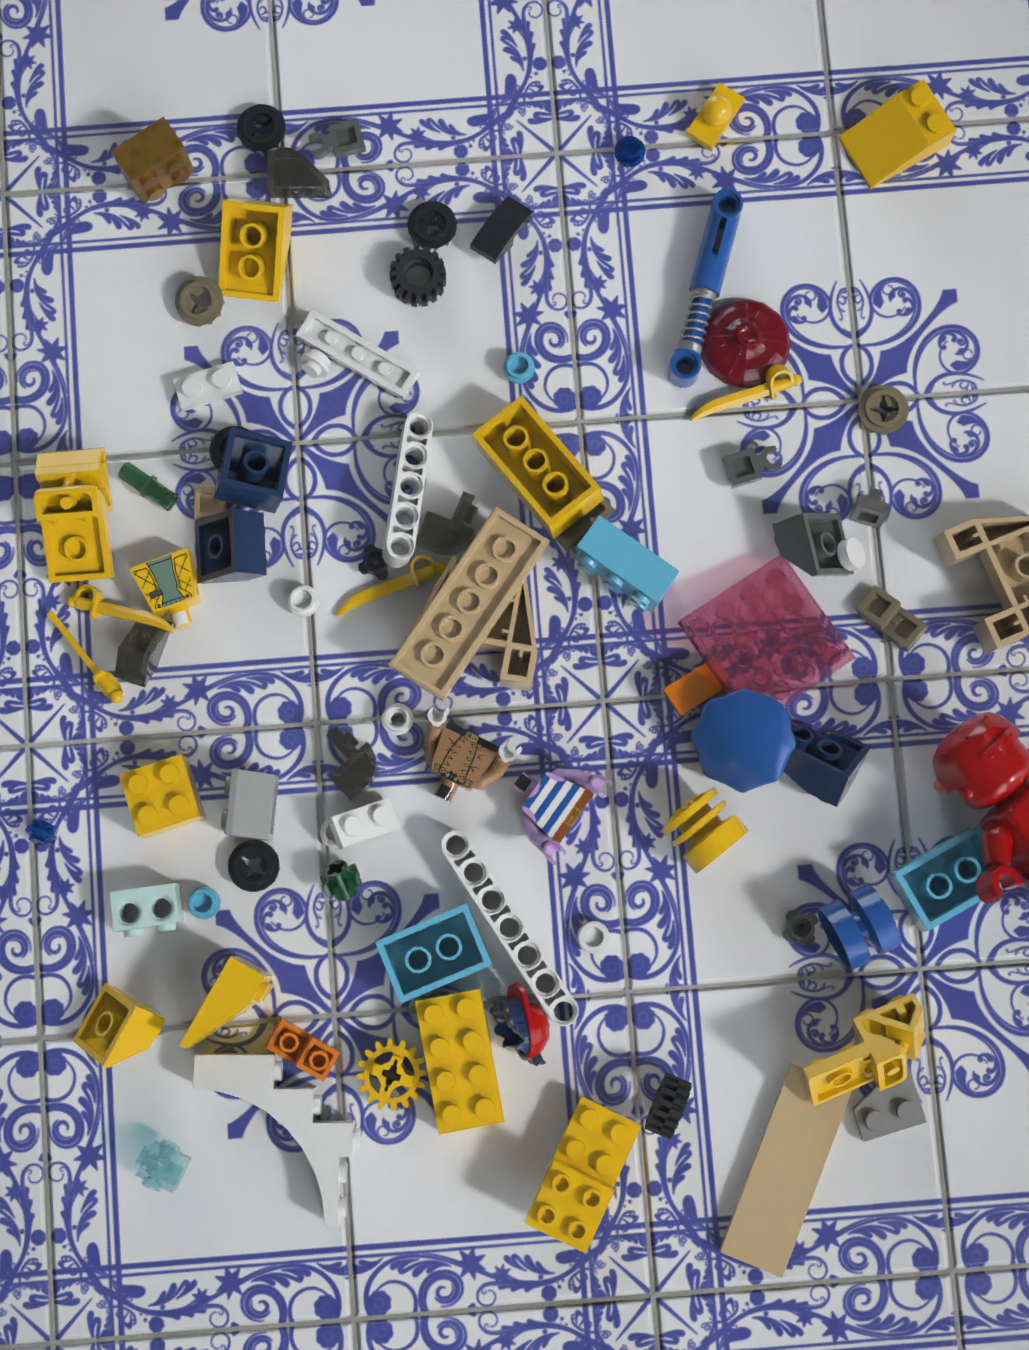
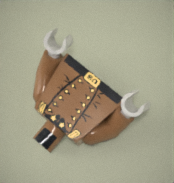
[424,703,522,803]

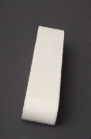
[382,412,433,568]

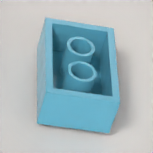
[575,515,679,613]
[886,825,1002,931]
[375,903,493,1004]

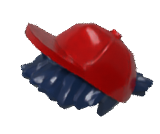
[489,982,550,1066]

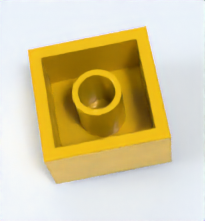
[119,754,207,839]

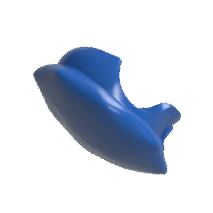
[690,689,796,793]

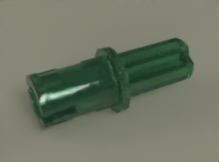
[118,462,179,511]

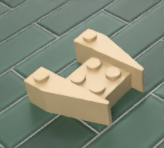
[933,516,1029,655]
[409,556,538,692]

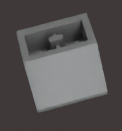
[221,769,279,841]

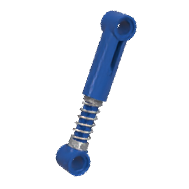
[668,188,743,388]

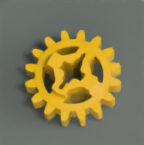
[356,1037,428,1111]

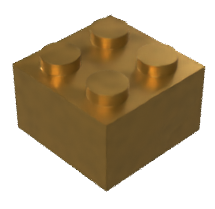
[111,116,195,204]

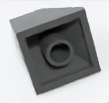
[772,513,854,577]

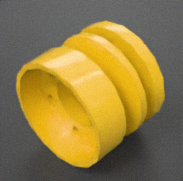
[660,787,749,873]

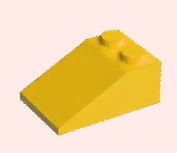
[838,79,957,190]
[218,197,293,303]
[179,956,274,1049]

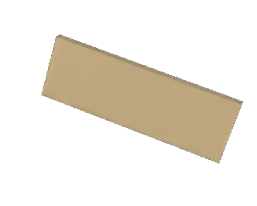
[388,507,550,701]
[719,1063,852,1278]

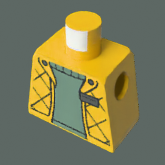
[130,548,201,629]

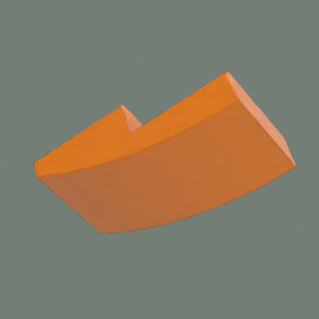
[662,657,733,717]
[264,1017,340,1082]

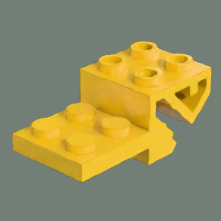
[33,447,115,583]
[803,993,925,1107]
[524,1095,642,1254]

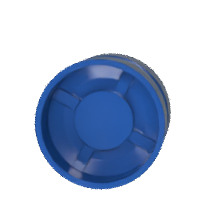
[817,883,901,971]

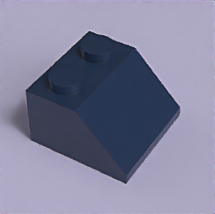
[213,426,292,514]
[195,509,267,584]

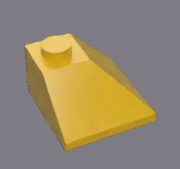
[73,983,166,1068]

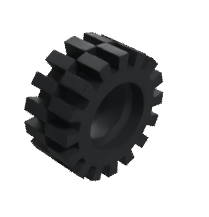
[389,245,446,307]
[644,1073,692,1139]

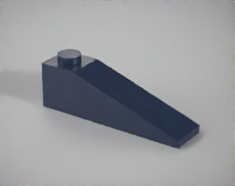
[783,722,871,807]

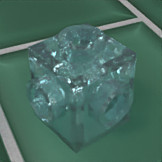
[135,1139,192,1193]

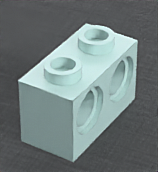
[109,883,185,937]

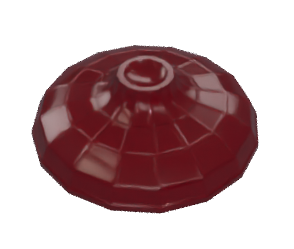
[700,299,791,388]

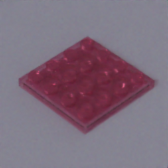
[678,555,856,706]

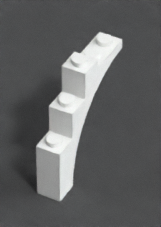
[193,1053,361,1226]

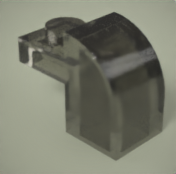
[416,491,479,555]
[326,727,378,803]

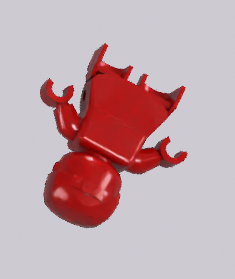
[932,712,1029,904]

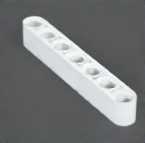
[441,830,579,1026]

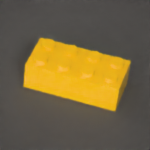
[471,395,603,539]
[415,988,505,1135]

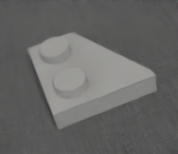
[852,1060,927,1142]

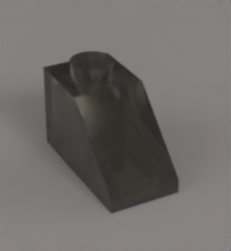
[267,147,332,198]
[114,620,173,687]

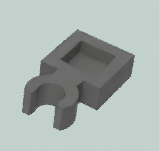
[308,118,366,160]
[722,446,782,489]

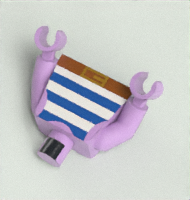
[512,768,612,865]

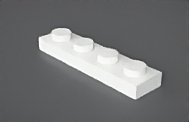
[296,309,420,400]

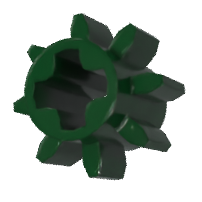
[320,860,362,901]

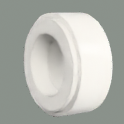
[837,537,866,571]
[577,921,610,954]

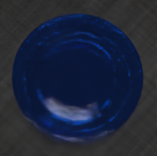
[614,136,645,167]
[25,819,57,846]

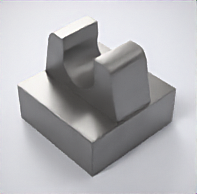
[849,487,890,529]

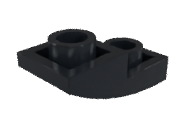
[470,196,533,264]

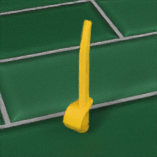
[689,364,802,422]
[336,555,446,617]
[66,584,174,633]
[47,610,123,703]

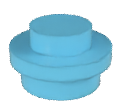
[503,352,535,384]
[187,887,221,919]

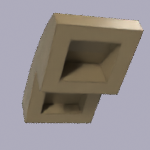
[855,585,927,653]

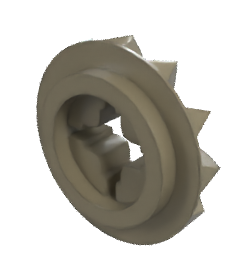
[175,276,225,327]
[857,385,909,436]

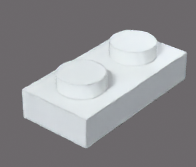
[173,361,243,411]
[328,797,400,850]

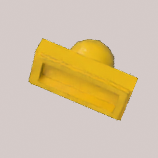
[686,82,745,151]

